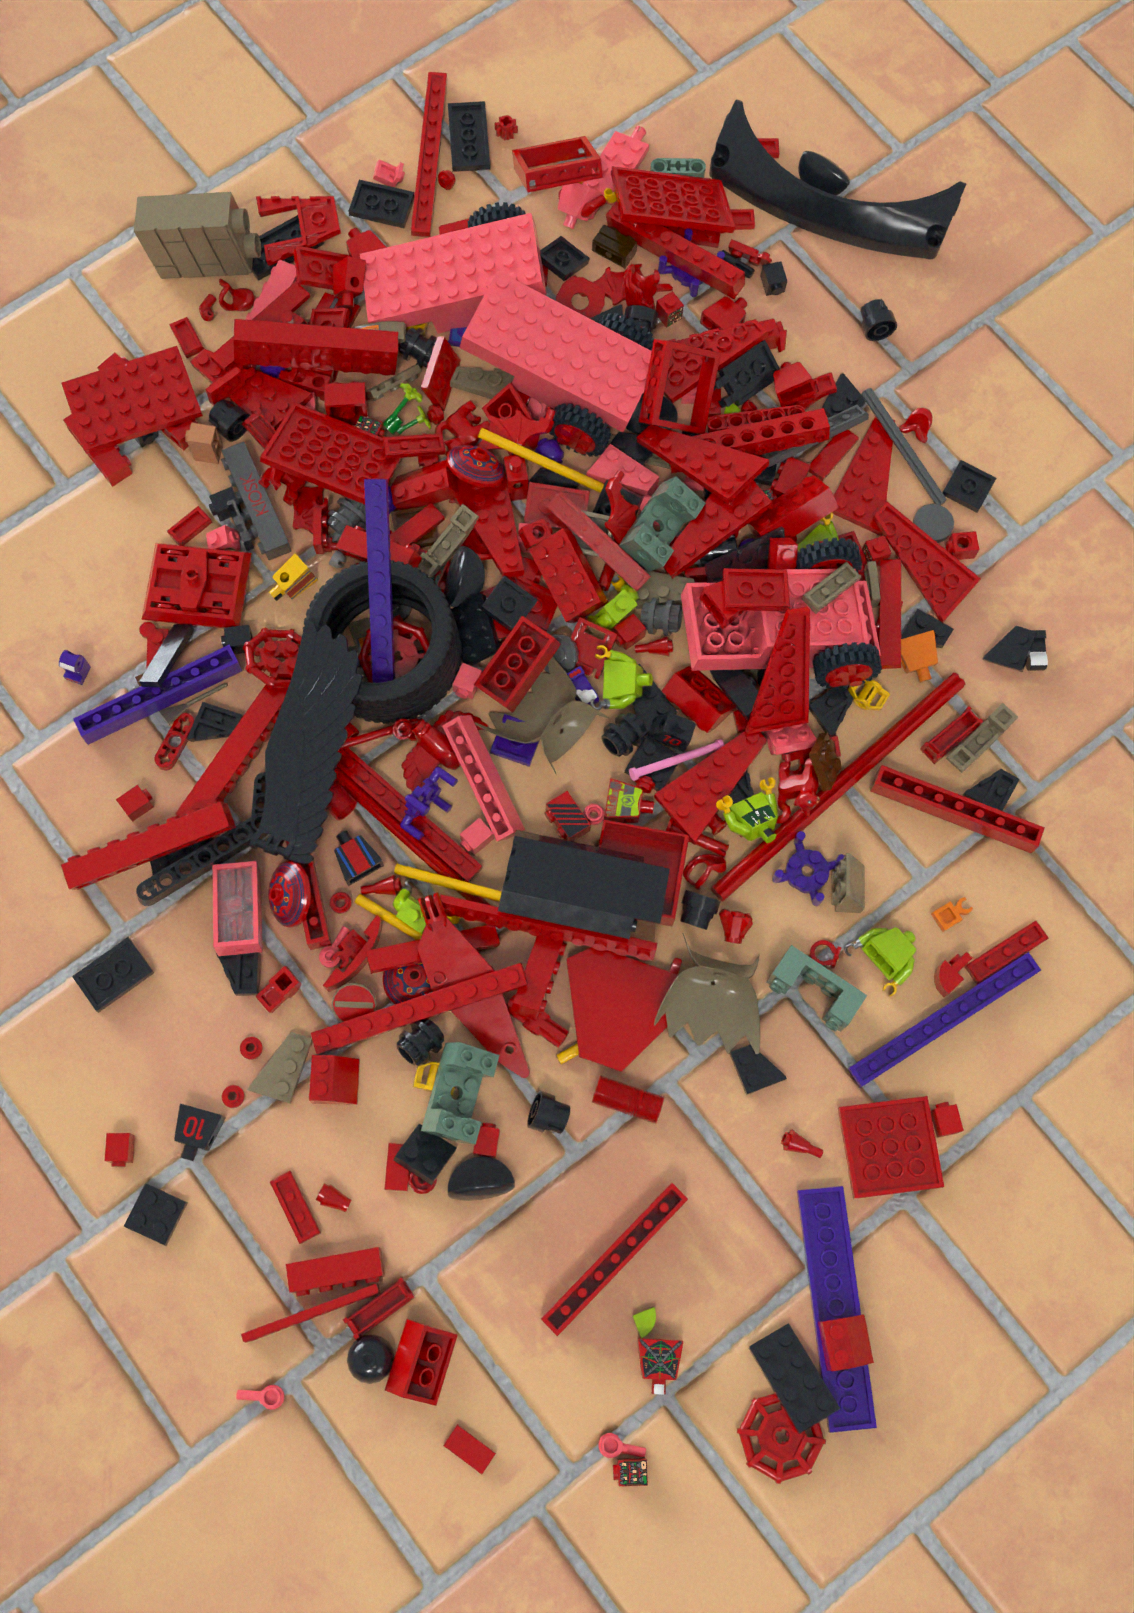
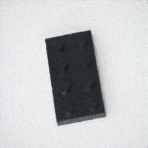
[448,101,490,172]
[252,215,324,281]
[748,1323,840,1434]

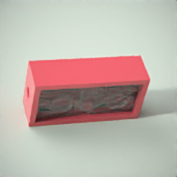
[212,861,263,956]

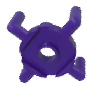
[658,229,725,297]
[400,767,458,840]
[772,831,845,906]

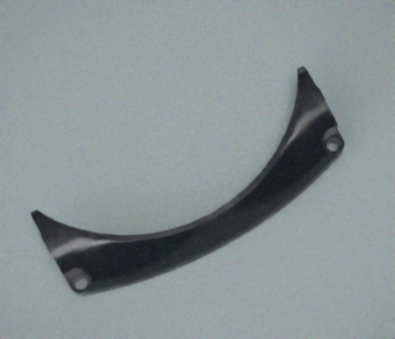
[709,99,967,260]

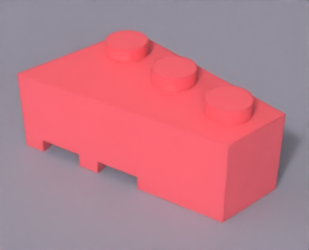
[586,444,659,497]

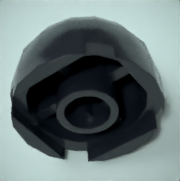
[347,1334,394,1384]

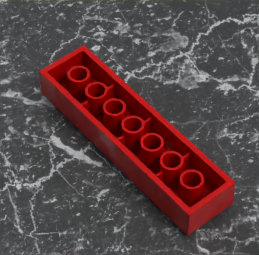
[233,319,398,376]

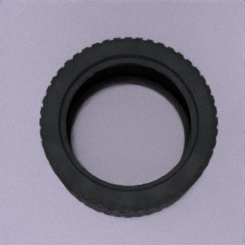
[303,560,462,724]

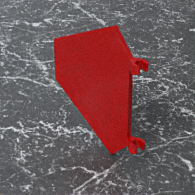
[566,947,682,1072]

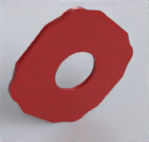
[555,276,605,319]

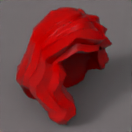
[623,264,660,310]

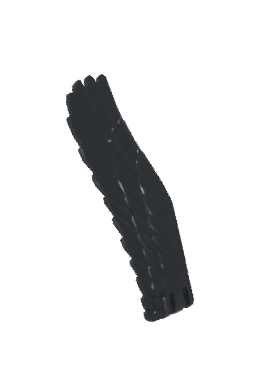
[250,621,363,864]

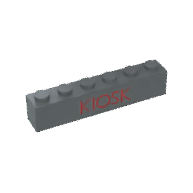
[221,442,291,560]

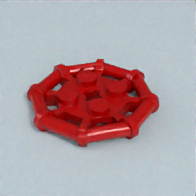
[358,617,430,683]
[243,627,302,689]
[737,1393,826,1484]

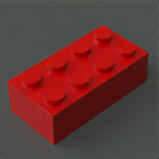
[747,475,839,539]
[529,528,609,623]
[474,616,561,713]

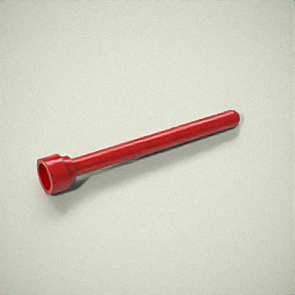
[338,718,419,752]

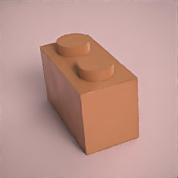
[185,423,223,464]

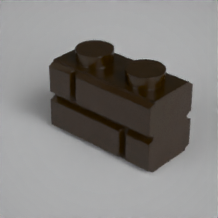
[592,225,637,268]

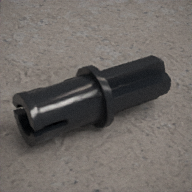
[722,250,755,278]

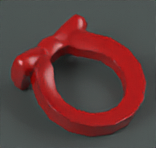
[810,940,842,969]

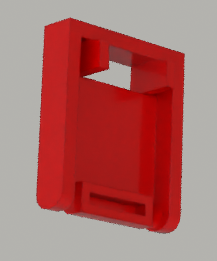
[571,616,619,679]

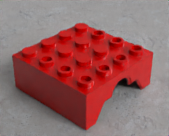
[599,820,689,927]

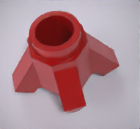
[719,909,753,944]

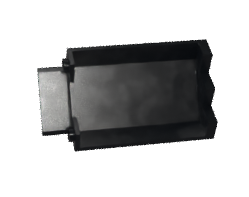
[498,830,670,939]

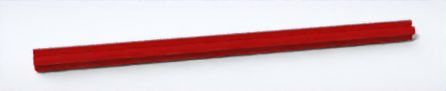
[711,672,966,902]

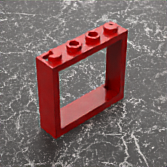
[512,136,603,193]
[639,339,721,434]

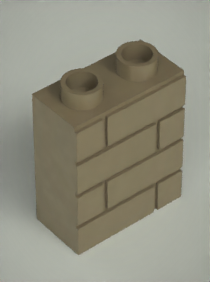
[134,192,261,279]

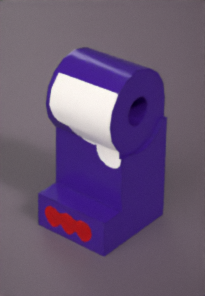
[59,650,91,685]
[567,666,599,705]

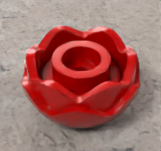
[408,1172,437,1194]

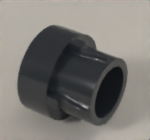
[860,299,897,341]
[624,305,658,332]
[208,399,251,442]
[680,890,721,930]
[527,1091,570,1134]

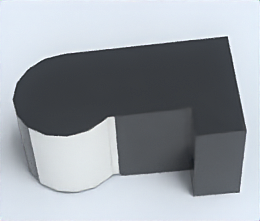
[1025,630,1048,671]

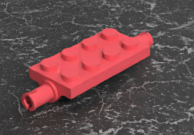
[582,126,649,219]

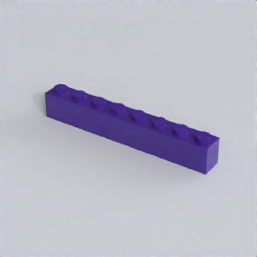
[73,645,242,745]

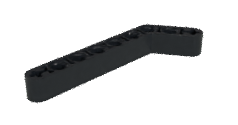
[136,772,268,906]

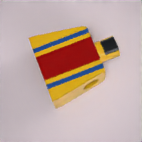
[269,553,318,601]

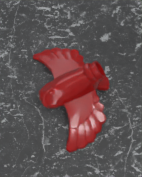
[401,710,489,792]

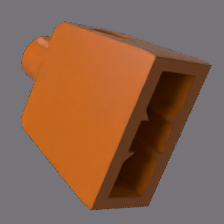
[901,630,938,682]

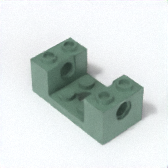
[618,477,706,571]
[767,945,867,1032]
[421,1042,500,1144]

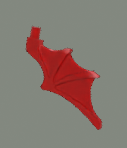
[574,264,673,306]
[476,408,556,451]
[605,470,639,559]
[292,486,339,552]

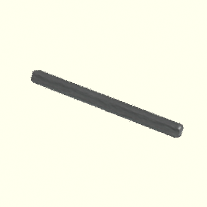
[862,388,947,505]

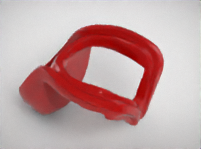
[219,278,255,311]
[899,408,933,443]
[683,854,727,890]

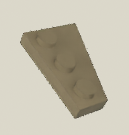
[366,364,422,401]
[450,367,514,399]
[635,570,696,609]
[247,1032,313,1104]

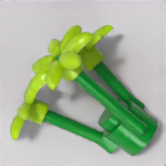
[383,383,431,435]

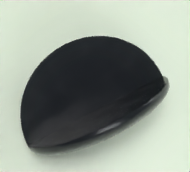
[798,151,850,195]
[626,393,678,435]
[444,546,485,607]
[448,1156,515,1201]

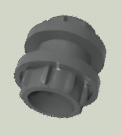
[328,497,366,535]
[641,598,682,636]

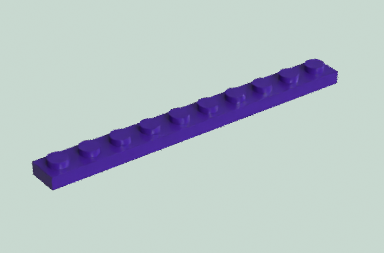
[364,479,395,683]
[848,952,1041,1088]

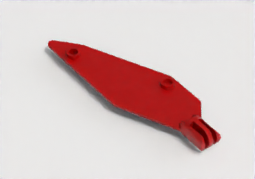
[417,892,530,1078]

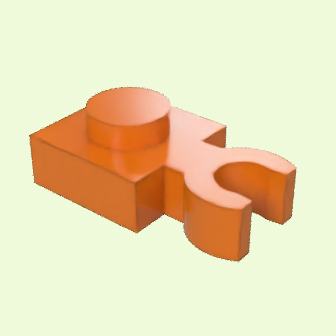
[931,897,973,932]

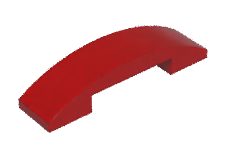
[323,915,382,992]

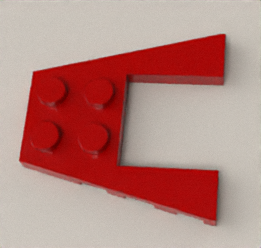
[256,196,341,266]

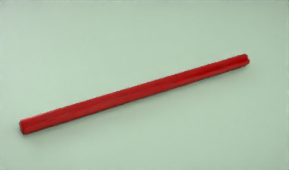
[335,768,503,929]

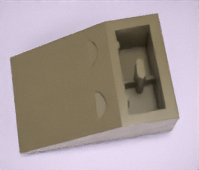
[831,853,865,913]

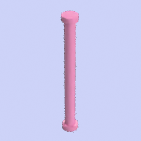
[629,739,724,781]

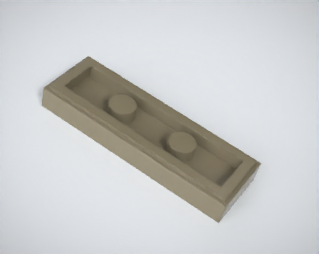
[802,562,861,614]

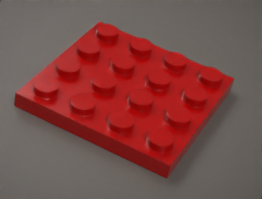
[838,1096,945,1199]

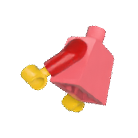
[558,182,617,229]

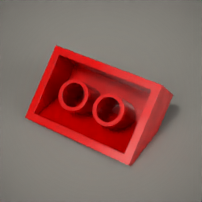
[482,382,540,455]
[391,460,459,510]
[662,665,736,733]
[385,1319,458,1406]

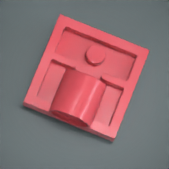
[764,723,816,755]

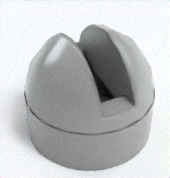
[329,550,346,568]

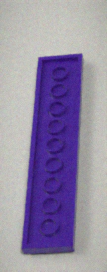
[797,1186,877,1433]

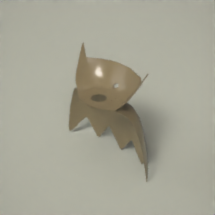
[475,657,609,775]
[654,933,760,1054]

